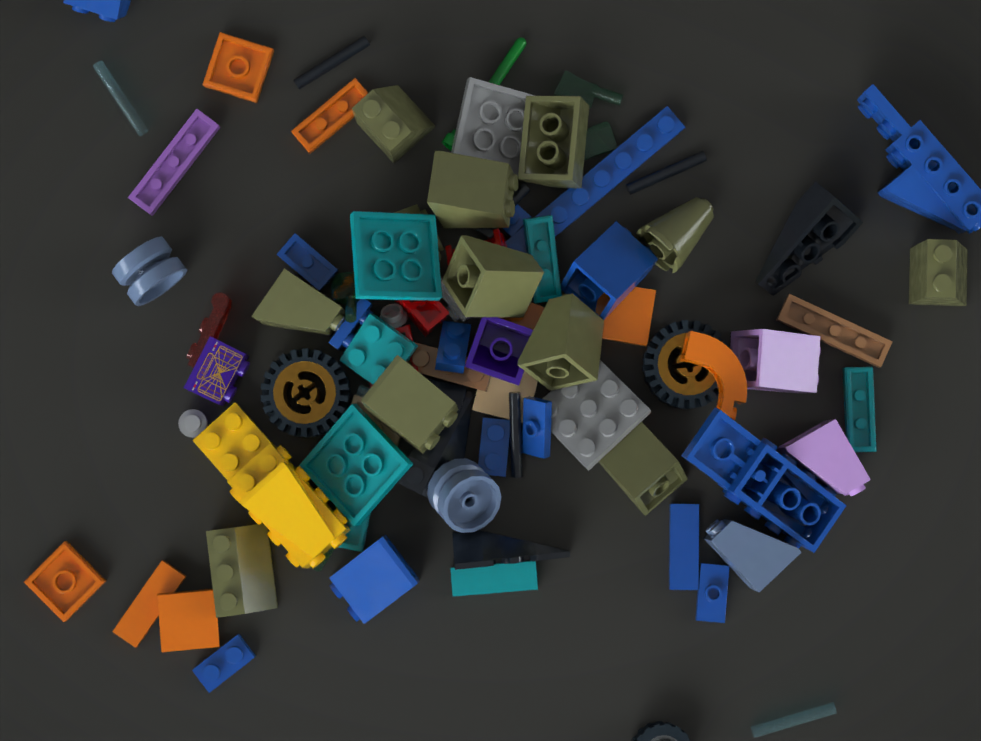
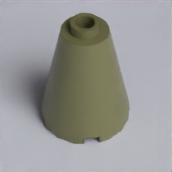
[636,197,714,273]

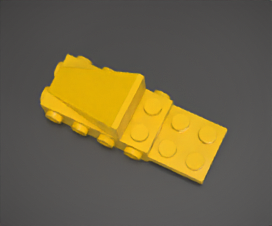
[192,402,350,569]

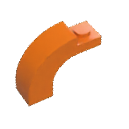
[680,331,747,421]

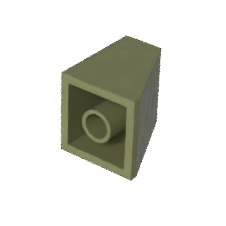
[351,85,435,164]
[427,151,518,228]
[442,235,544,318]
[909,239,967,306]
[252,269,346,336]
[517,293,604,391]
[361,355,459,454]
[599,422,688,516]

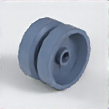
[112,236,187,306]
[427,458,501,533]

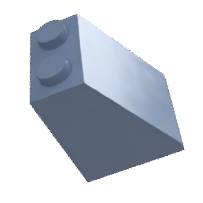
[703,519,802,592]

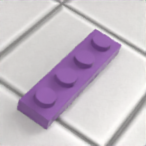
[128,109,221,216]

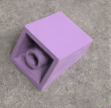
[730,329,821,393]
[776,419,871,496]

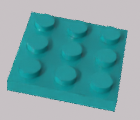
[350,211,442,301]
[299,404,413,526]

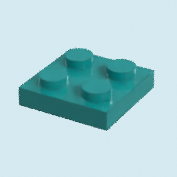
[339,313,418,384]

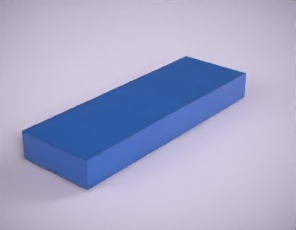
[669,504,699,590]

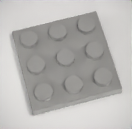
[451,77,535,176]
[543,360,651,471]

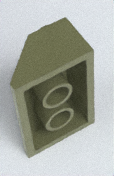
[518,96,589,188]
[206,523,278,618]

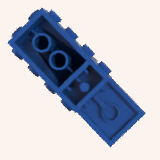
[857,84,981,234]
[681,408,846,553]

